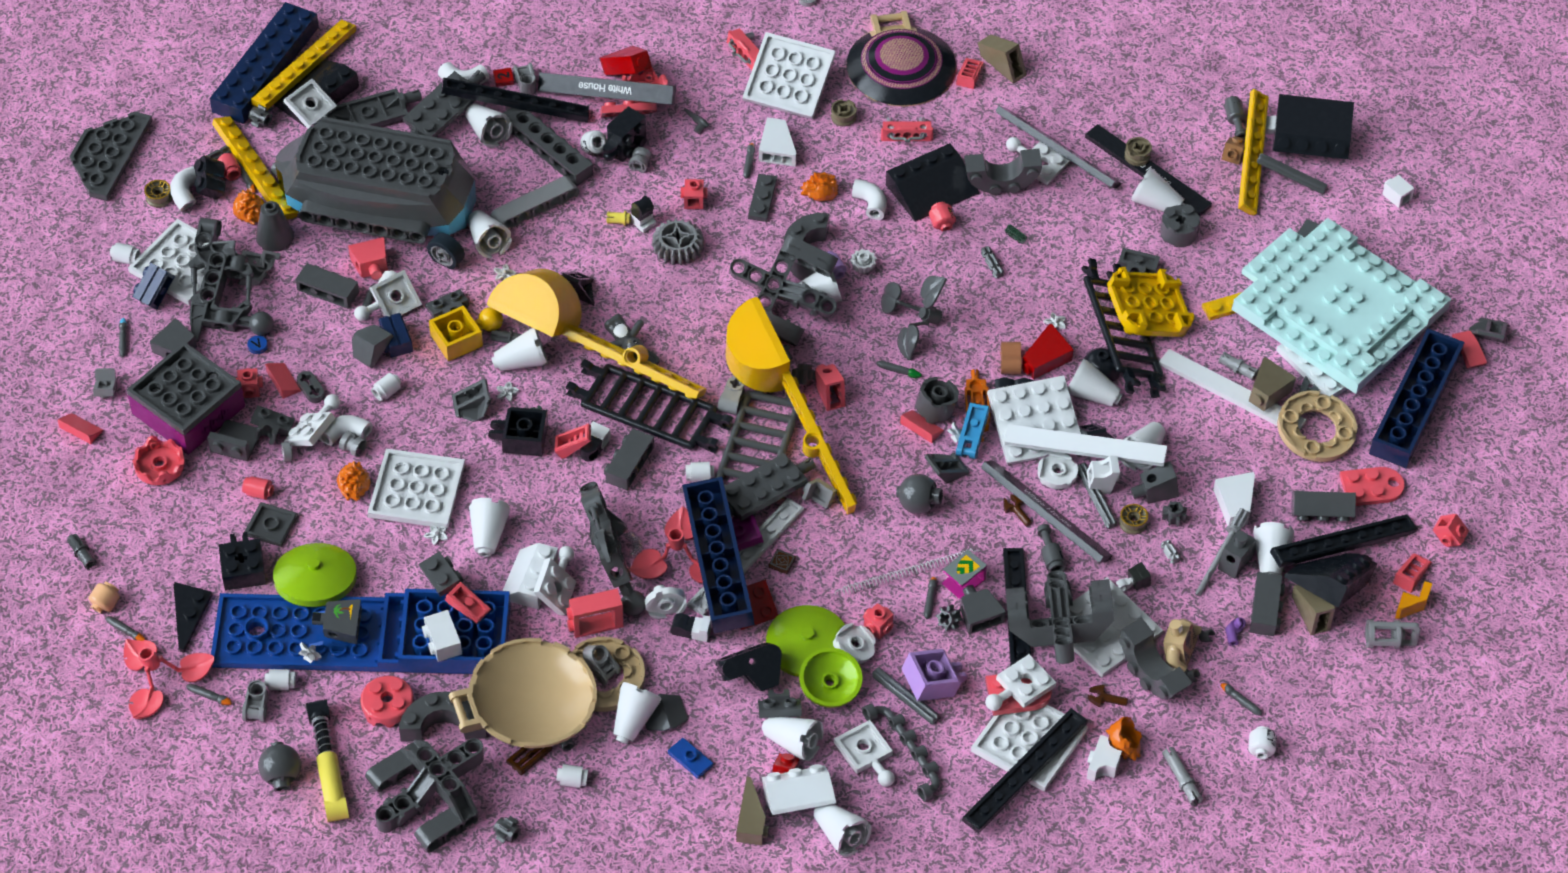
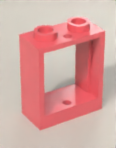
[566,588,624,638]

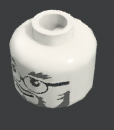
[580,130,607,155]
[1248,726,1277,759]

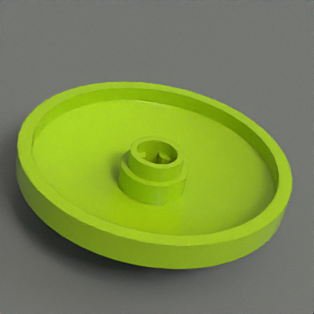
[273,543,357,607]
[766,605,845,677]

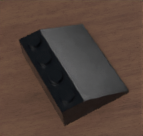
[274,60,359,128]
[1272,94,1354,159]
[885,143,979,222]
[1284,552,1377,608]

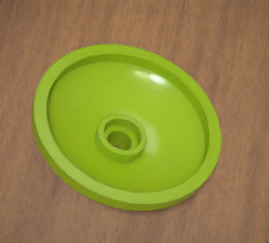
[799,648,863,708]

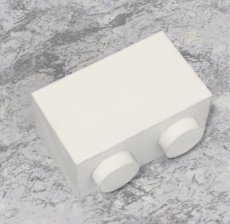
[422,610,462,662]

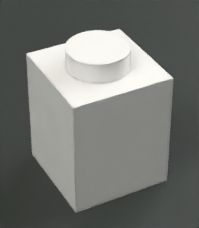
[1383,175,1415,208]

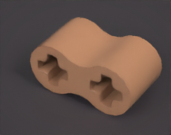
[1000,341,1021,375]

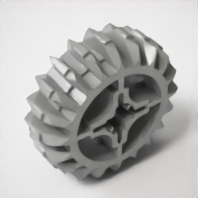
[652,218,704,265]

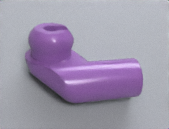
[1225,617,1246,646]

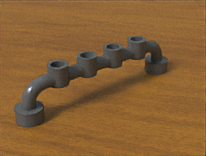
[862,704,940,802]

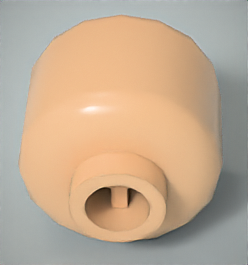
[88,581,120,613]

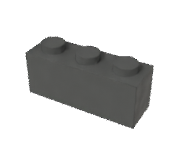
[295,263,359,309]
[604,428,654,491]
[1291,491,1356,521]
[1249,572,1285,636]

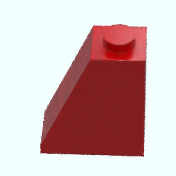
[600,46,652,75]
[1022,324,1074,379]

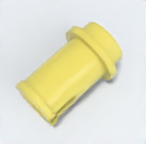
[606,211,631,226]

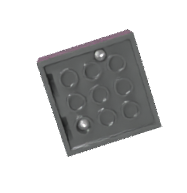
[126,342,245,455]

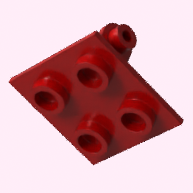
[740,579,778,630]

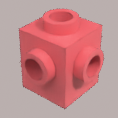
[681,179,708,209]
[236,368,263,398]
[1433,514,1469,547]
[863,603,894,640]

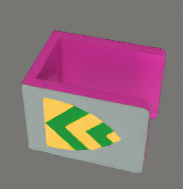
[942,549,987,599]

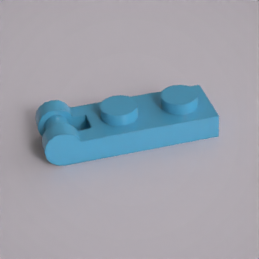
[956,403,990,459]

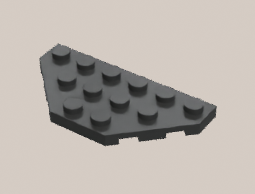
[70,111,153,201]

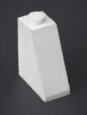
[759,117,796,167]
[1213,472,1255,527]

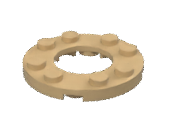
[1277,391,1357,462]
[572,637,645,712]

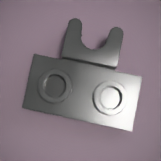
[1118,248,1160,273]
[425,289,469,318]
[250,405,295,445]
[758,689,802,718]

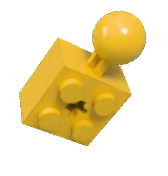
[429,305,503,362]

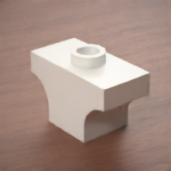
[1087,456,1120,494]
[1087,735,1122,782]

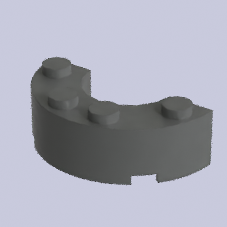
[964,149,1042,195]
[784,212,830,280]
[1119,617,1192,699]
[399,692,486,742]

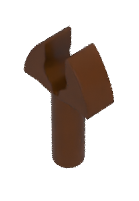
[1003,494,1032,527]
[1088,685,1128,707]

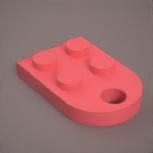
[600,101,657,117]
[1339,467,1404,506]
[985,674,1052,716]

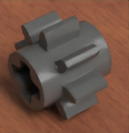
[249,104,272,128]
[792,363,816,385]
[1162,501,1187,526]
[936,604,963,631]
[493,816,521,844]

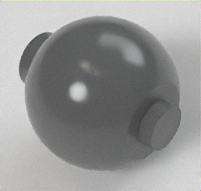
[896,474,943,514]
[258,742,301,791]

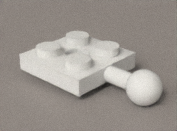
[283,79,337,128]
[1006,137,1070,185]
[354,270,422,321]
[284,394,340,447]
[533,546,577,616]
[985,654,1057,711]
[834,720,895,787]

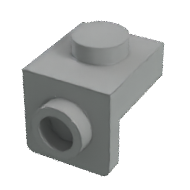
[93,368,117,398]
[802,478,837,509]

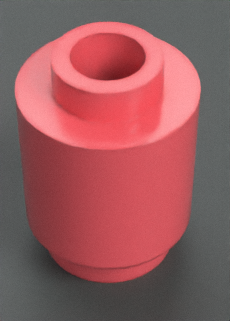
[218,153,241,181]
[242,476,274,500]

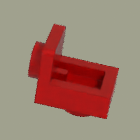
[772,753,800,774]

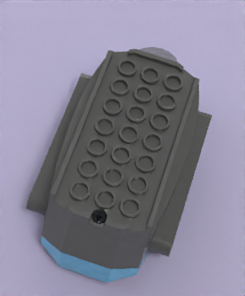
[275,117,477,244]

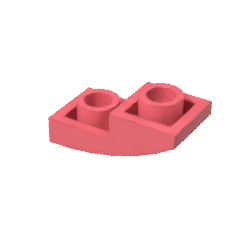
[1452,331,1487,369]

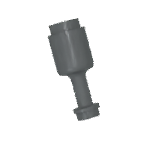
[1224,96,1246,140]
[1037,524,1066,572]

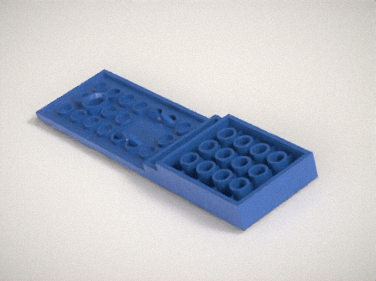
[211,589,511,674]

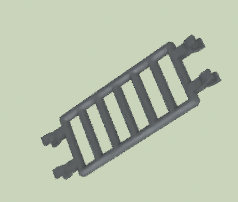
[715,381,799,517]

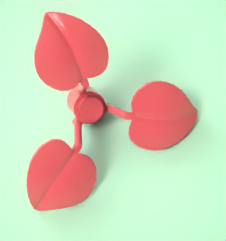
[629,506,703,583]
[124,639,215,719]

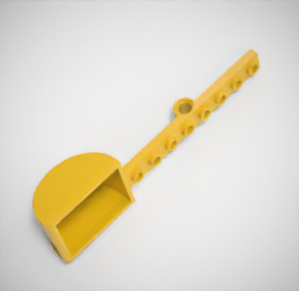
[487,268,707,399]
[725,297,857,515]

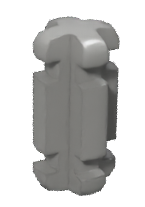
[1161,540,1181,564]

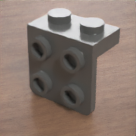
[207,420,258,462]
[418,551,466,597]

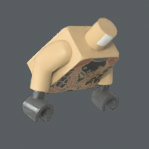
[1163,619,1215,683]

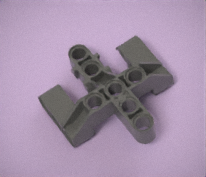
[729,235,838,346]
[1006,571,1114,664]
[365,738,484,853]

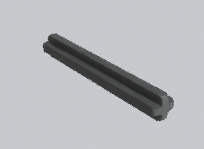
[1257,153,1327,194]
[1078,463,1117,529]
[872,667,939,724]

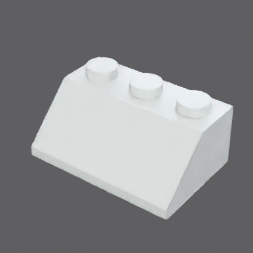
[503,543,559,609]
[762,764,836,815]

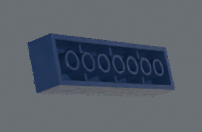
[210,2,319,124]
[1369,328,1465,469]
[682,477,755,634]

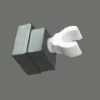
[1116,562,1151,592]

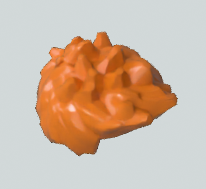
[800,172,839,202]
[233,189,264,225]
[336,461,371,502]
[1106,717,1142,761]

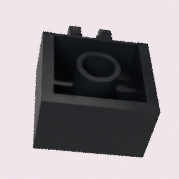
[603,106,647,162]
[488,407,548,456]
[219,532,266,590]

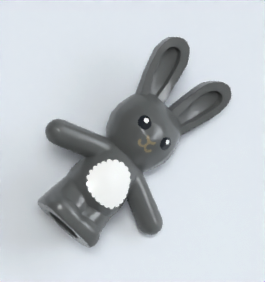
[604,314,660,376]

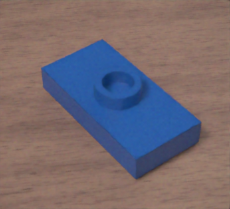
[668,738,713,779]

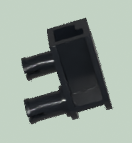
[715,642,782,691]

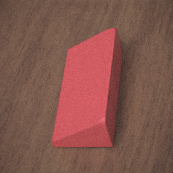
[265,363,301,399]
[900,410,944,443]
[58,413,103,444]

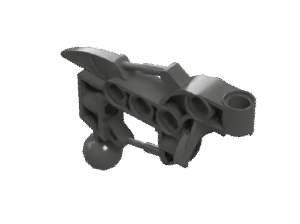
[189,217,274,342]
[580,482,646,617]

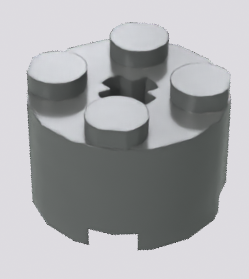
[1160,204,1200,247]
[915,377,959,424]

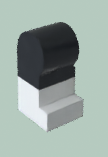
[631,196,657,233]
[580,421,611,462]
[670,613,711,642]

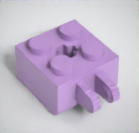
[902,649,968,701]

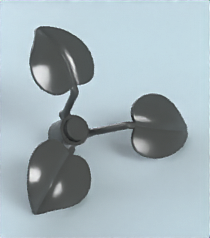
[881,276,947,361]

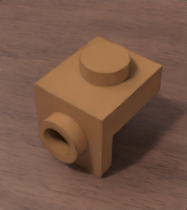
[1221,136,1245,164]

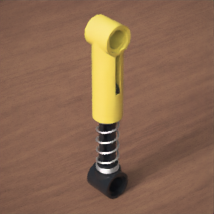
[306,699,349,822]

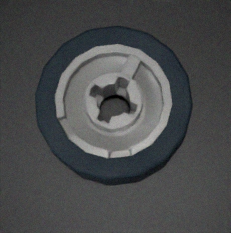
[427,233,465,269]

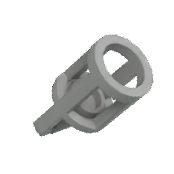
[1365,619,1420,649]

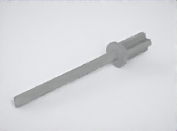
[1195,508,1250,596]

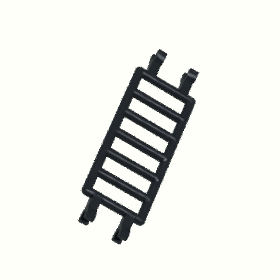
[1081,258,1166,398]
[566,359,733,454]

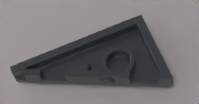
[173,582,212,653]

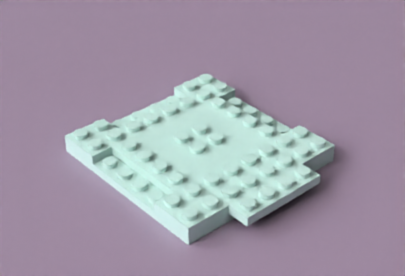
[1232,218,1451,394]

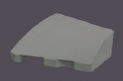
[238,250,281,285]

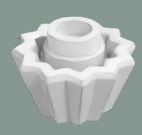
[850,249,877,275]

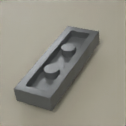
[748,174,777,222]

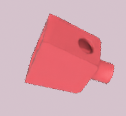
[348,237,388,280]
[815,364,846,411]

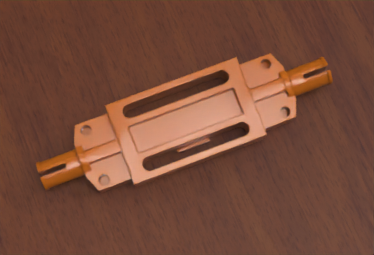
[964,369,990,442]

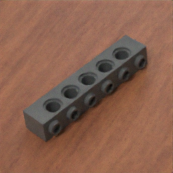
[504,108,593,186]

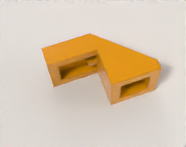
[1395,581,1432,619]

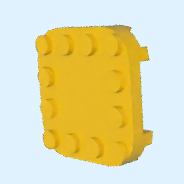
[1107,266,1195,337]

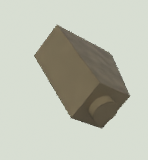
[978,34,1027,84]
[1249,357,1296,411]
[1292,585,1336,635]

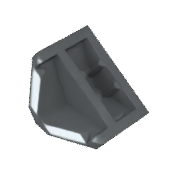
[1469,317,1507,343]
[352,325,393,368]
[452,378,491,422]
[925,453,970,483]
[645,694,688,731]

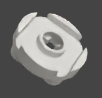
[1037,452,1078,489]
[645,585,687,619]
[833,623,876,664]

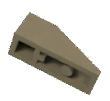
[736,777,769,845]

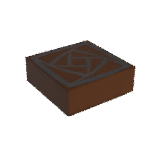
[769,549,796,574]

